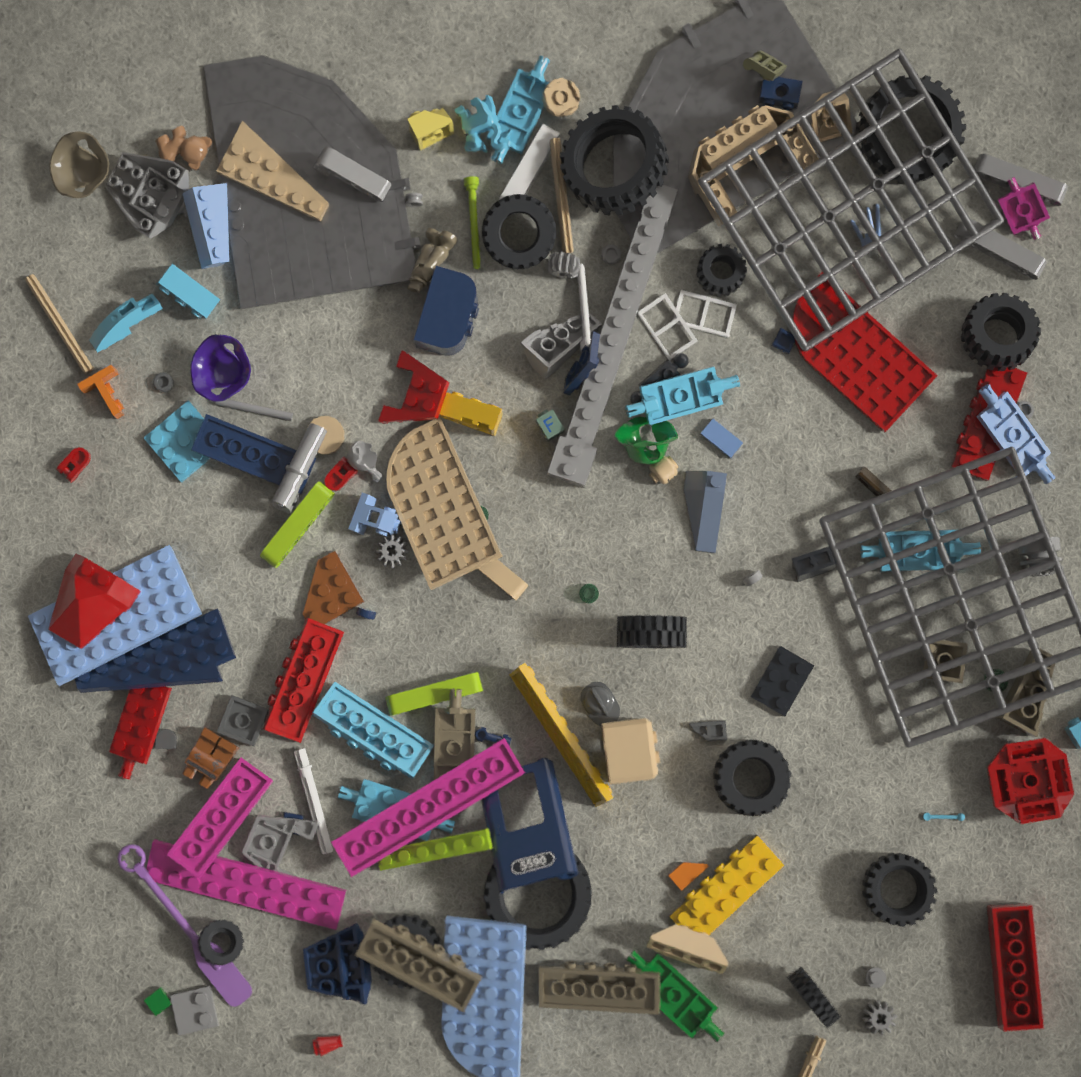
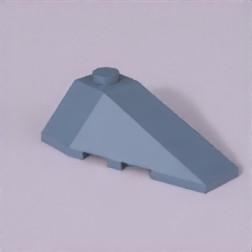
[684,471,727,553]

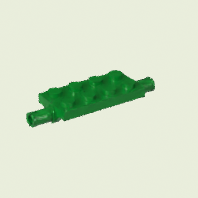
[626,950,725,1042]

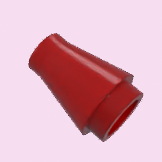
[312,1035,343,1057]

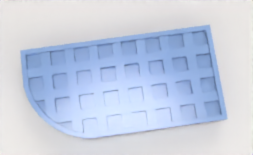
[442,916,526,1077]

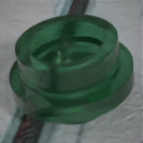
[579,584,599,604]

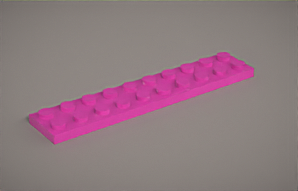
[331,738,525,877]
[146,840,347,930]

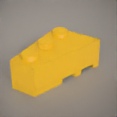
[439,391,503,436]

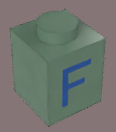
[536,409,565,442]

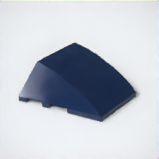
[303,923,372,1005]

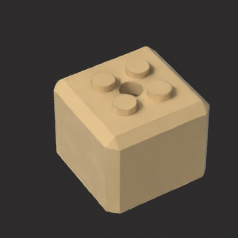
[601,718,660,784]

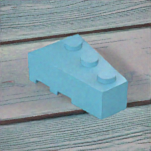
[156,264,220,319]

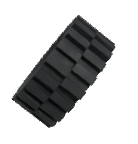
[617,615,687,649]
[862,853,938,927]
[373,914,442,989]

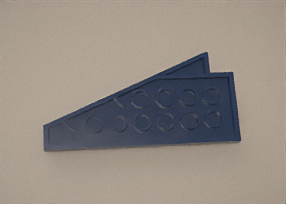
[75,608,236,693]

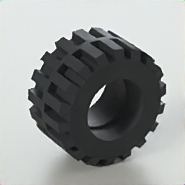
[696,244,747,297]

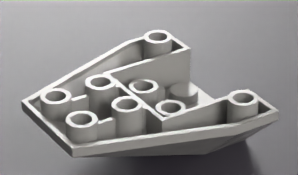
[104,152,189,239]

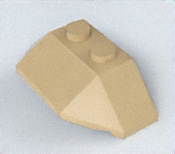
[646,925,728,974]

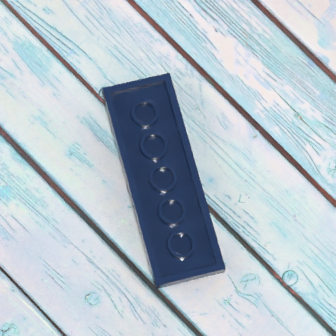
[191,414,316,495]

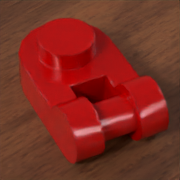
[56,447,91,483]
[325,456,359,492]

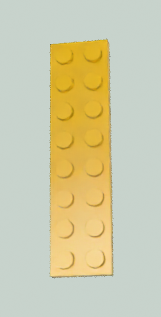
[509,663,613,807]

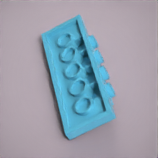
[312,682,434,779]

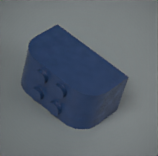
[414,266,479,356]

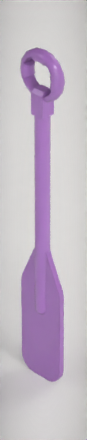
[117,844,252,1007]

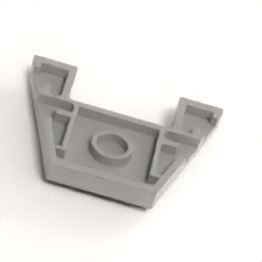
[242,815,320,877]

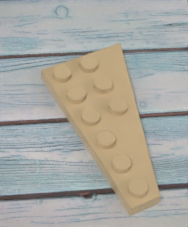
[217,121,329,222]

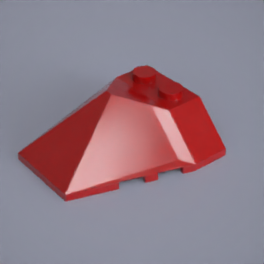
[48,553,141,649]

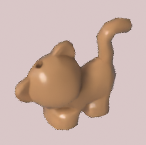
[155,126,212,171]

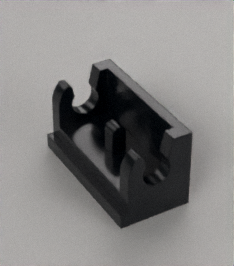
[792,546,836,582]

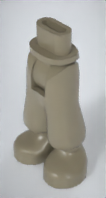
[407,228,458,293]

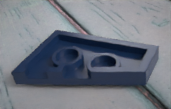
[563,331,600,396]

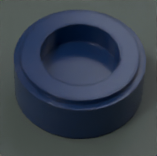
[356,607,377,620]

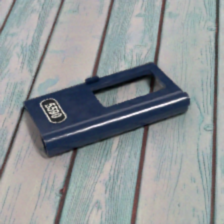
[481,758,578,894]

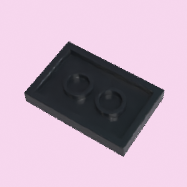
[750,646,815,717]

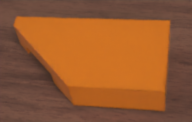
[668,862,709,891]

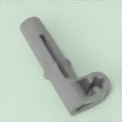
[272,423,327,514]

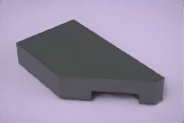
[689,720,727,742]

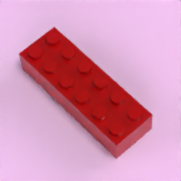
[986,903,1044,1032]

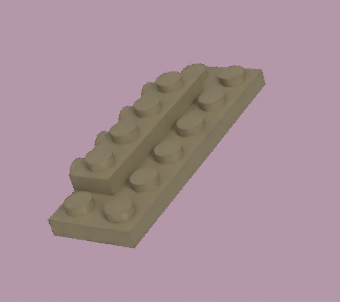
[356,919,482,1012]
[539,961,660,1015]

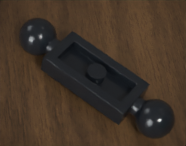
[630,353,689,404]

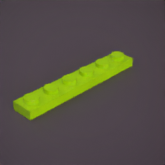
[378,828,492,871]

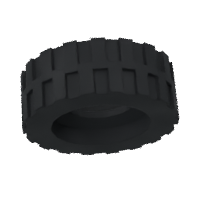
[197,920,244,966]

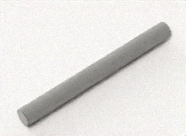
[216,399,293,421]

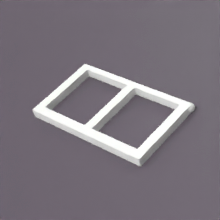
[672,290,737,338]
[637,293,698,361]

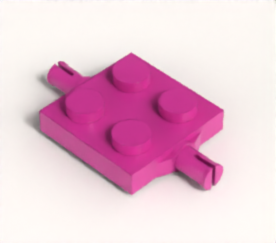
[998,177,1050,240]

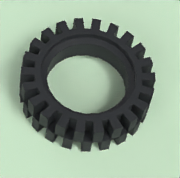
[787,966,841,1029]

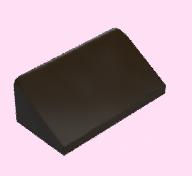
[855,467,892,497]

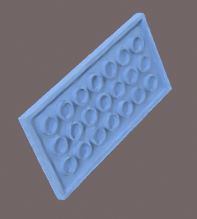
[28,545,202,686]

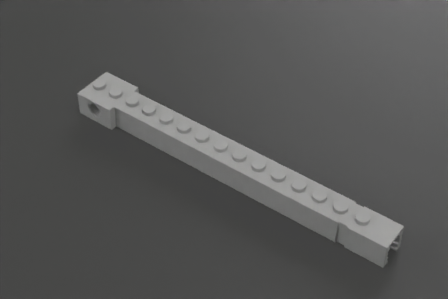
[548,185,678,488]

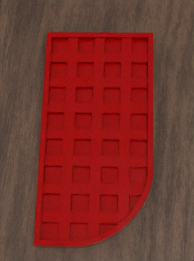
[792,272,938,433]

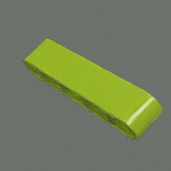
[260,481,335,568]
[385,672,483,716]

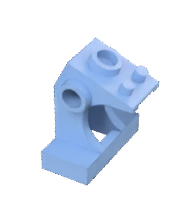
[348,492,401,536]

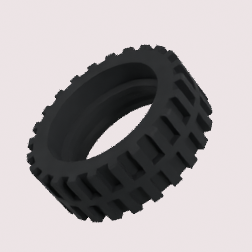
[856,74,966,184]
[560,105,669,216]
[484,854,592,951]

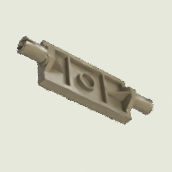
[433,689,476,781]

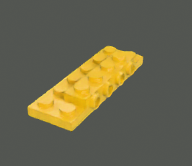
[669,835,784,936]

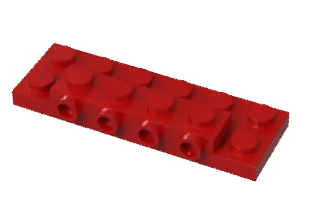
[951,366,1028,481]
[263,618,344,743]

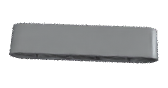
[974,154,1068,206]
[954,219,1047,280]

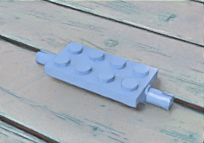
[976,384,1055,484]

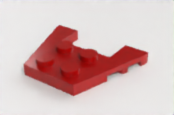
[378,350,450,424]

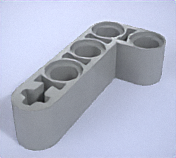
[313,146,392,202]

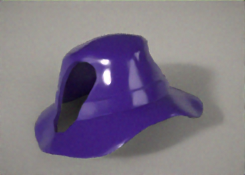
[190,334,251,402]

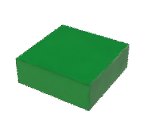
[144,987,172,1016]

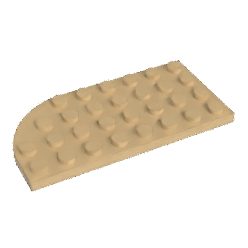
[386,417,503,590]

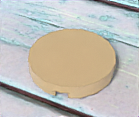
[542,78,580,118]
[307,416,345,455]

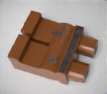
[183,727,240,789]

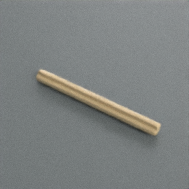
[550,138,574,253]
[25,274,93,374]

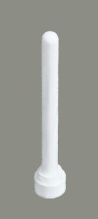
[578,264,591,352]

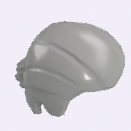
[347,441,383,483]

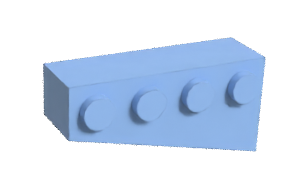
[182,183,229,269]

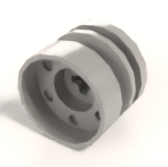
[1018,537,1064,577]

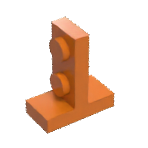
[77,365,124,419]

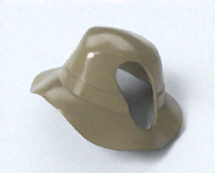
[50,131,109,198]

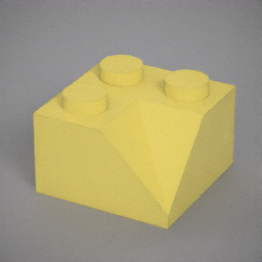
[407,108,454,151]

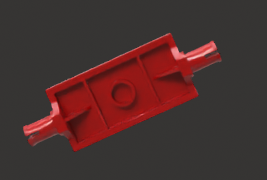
[109,686,172,779]

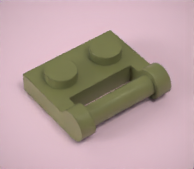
[743,50,787,81]

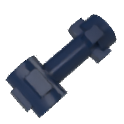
[475,727,512,746]

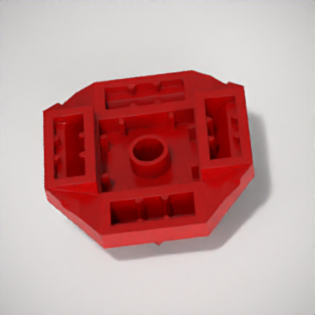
[986,738,1074,824]

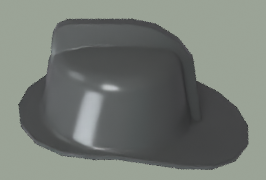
[581,682,620,726]

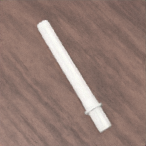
[294,748,333,854]

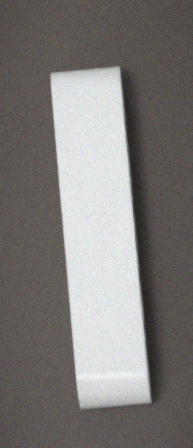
[499,124,561,200]

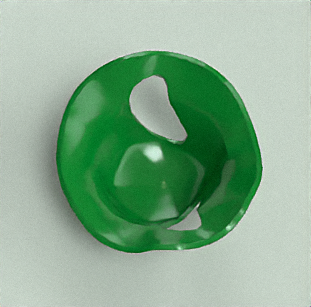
[614,417,678,464]

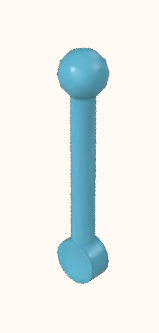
[923,813,965,821]

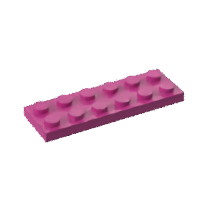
[167,758,273,879]

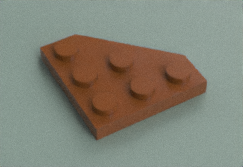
[303,551,364,624]

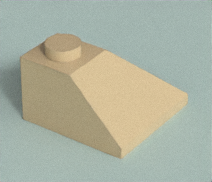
[811,91,852,142]

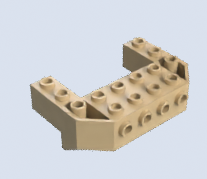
[688,105,819,227]

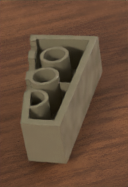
[996,648,1055,737]

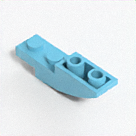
[89,294,163,353]

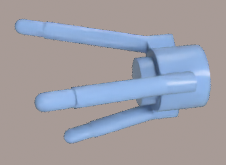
[850,204,881,247]

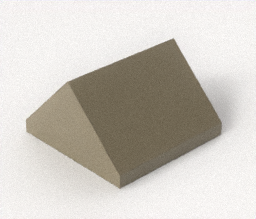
[923,640,968,683]

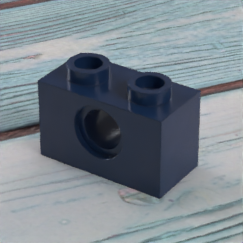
[759,77,803,110]

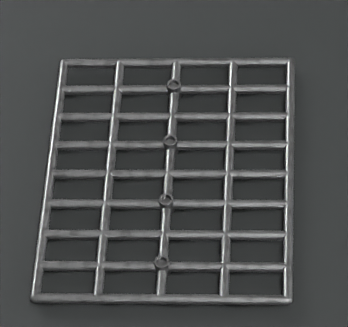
[698,49,1004,351]
[819,446,1081,748]

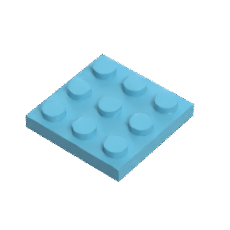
[144,400,211,482]

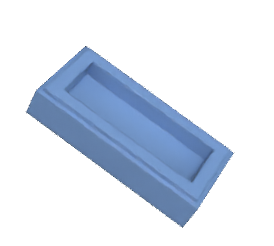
[700,419,743,459]

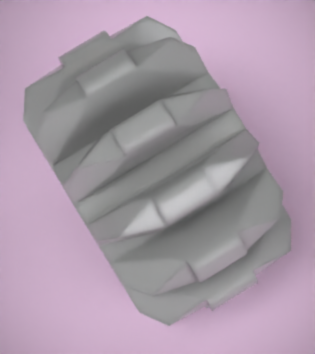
[548,252,580,279]
[376,535,409,568]
[862,1000,897,1036]

